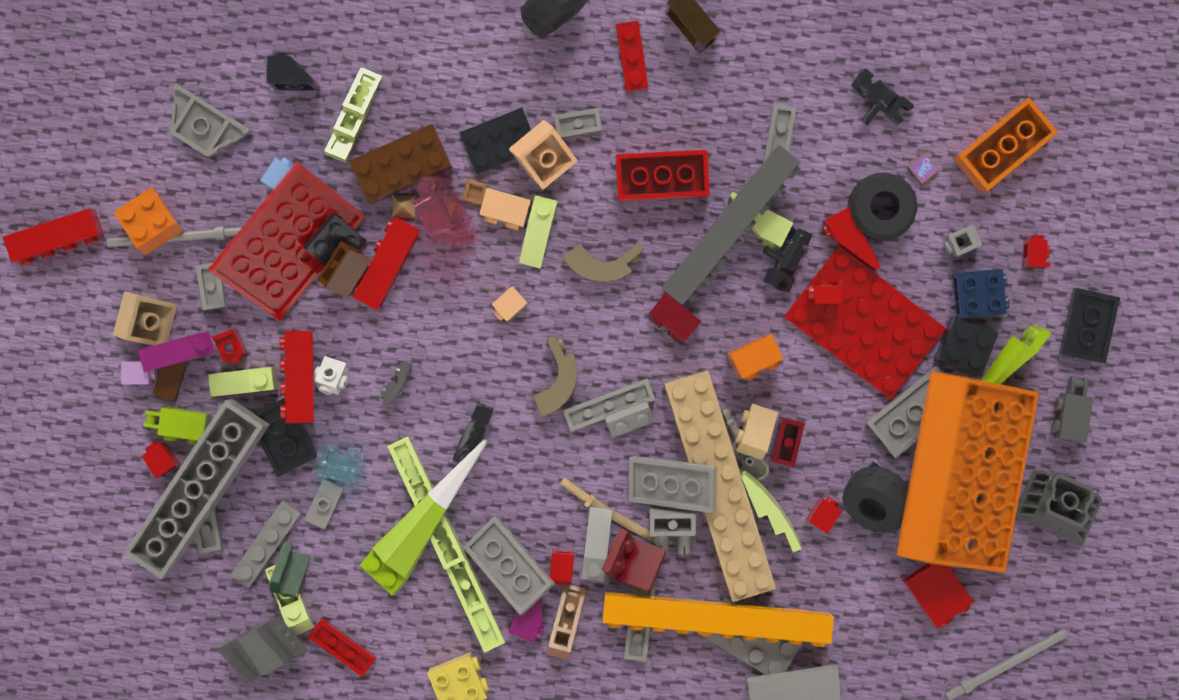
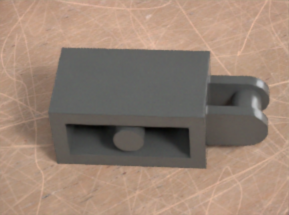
[1051,376,1093,442]

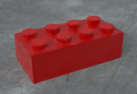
[615,149,710,202]

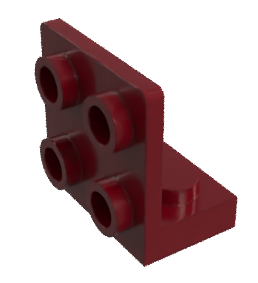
[602,528,667,592]

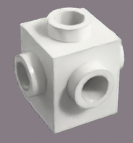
[313,356,349,395]

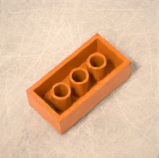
[953,97,1058,194]

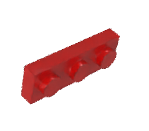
[616,21,649,92]
[308,618,377,677]

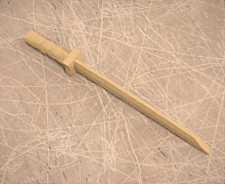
[559,477,672,545]

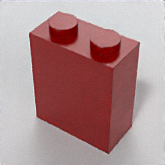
[902,562,974,628]

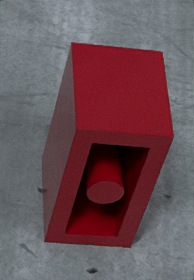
[648,292,701,343]
[769,416,805,468]

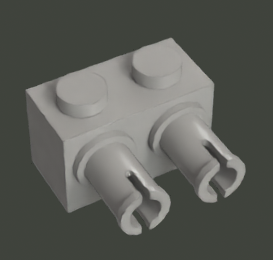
[650,506,696,555]

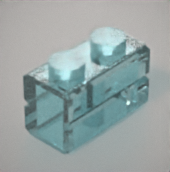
[313,444,366,485]

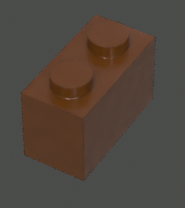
[317,241,371,298]

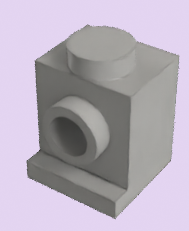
[943,224,982,257]

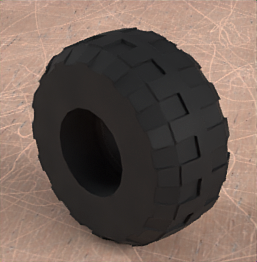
[521,0,587,37]
[848,172,918,241]
[842,466,909,533]

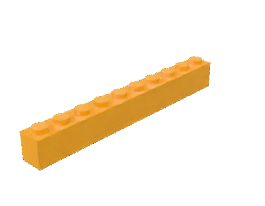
[602,592,834,647]

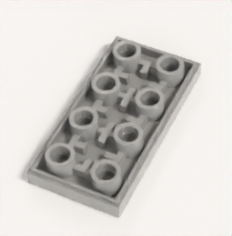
[747,664,841,700]

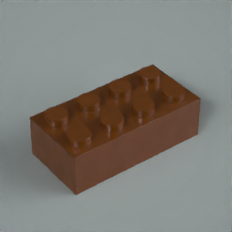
[349,124,453,205]

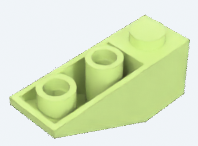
[265,565,314,636]

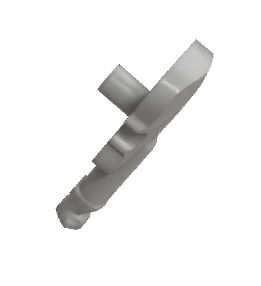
[721,408,769,481]

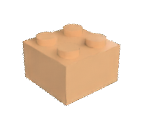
[509,120,578,190]

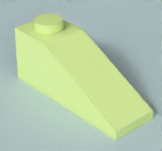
[729,192,793,248]
[519,195,558,269]
[208,367,279,397]

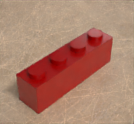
[3,208,104,266]
[352,217,422,310]
[279,331,314,424]

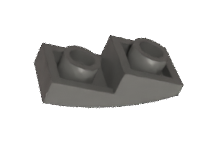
[381,362,413,405]

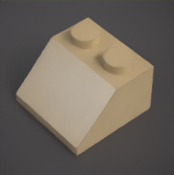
[113,291,177,346]

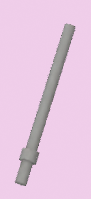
[107,226,242,247]
[945,629,1068,700]

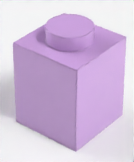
[121,361,158,385]

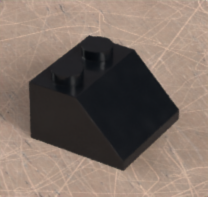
[267,52,321,91]

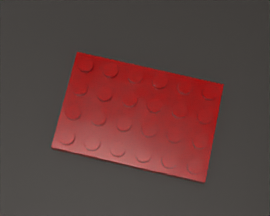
[208,161,366,321]
[783,245,947,400]

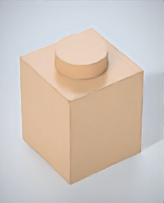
[492,286,528,322]

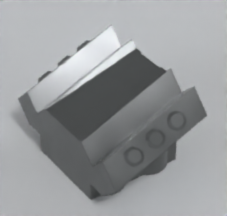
[1016,470,1102,545]
[217,614,308,683]

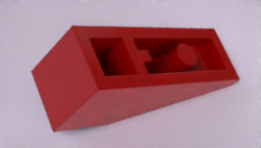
[822,207,881,270]

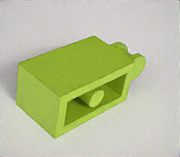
[143,407,211,445]

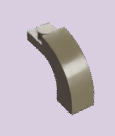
[563,243,644,282]
[533,336,577,417]

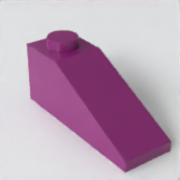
[138,331,215,372]
[508,597,545,643]

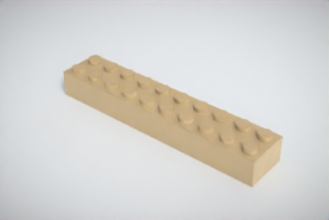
[663,370,776,602]

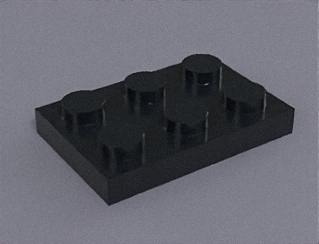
[459,108,531,175]
[1059,288,1120,364]
[254,398,319,478]

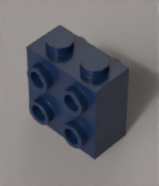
[952,269,1009,319]

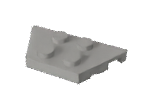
[169,83,251,158]

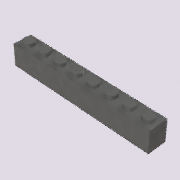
[662,144,801,305]

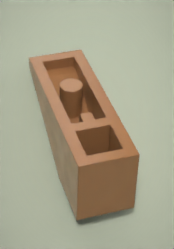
[546,584,587,660]

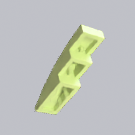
[324,68,382,163]
[741,470,802,552]

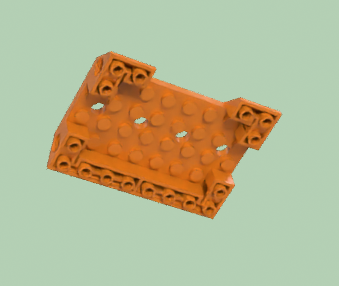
[896,372,1041,573]

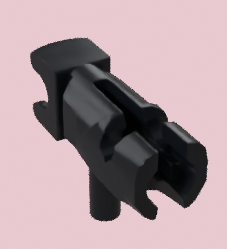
[851,68,914,126]
[763,227,812,293]
[452,402,494,463]

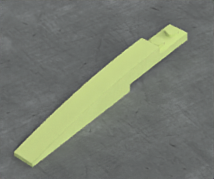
[387,436,506,653]

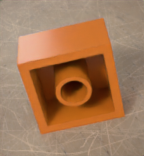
[113,187,184,256]
[727,334,784,381]

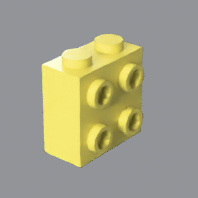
[427,652,490,700]

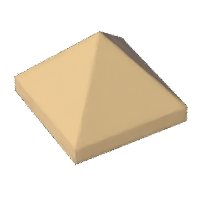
[392,195,415,218]

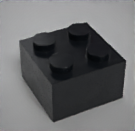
[934,317,998,376]

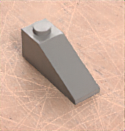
[581,506,612,582]

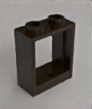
[665,0,721,54]

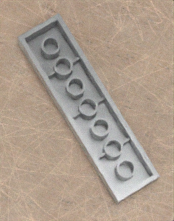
[124,399,270,579]

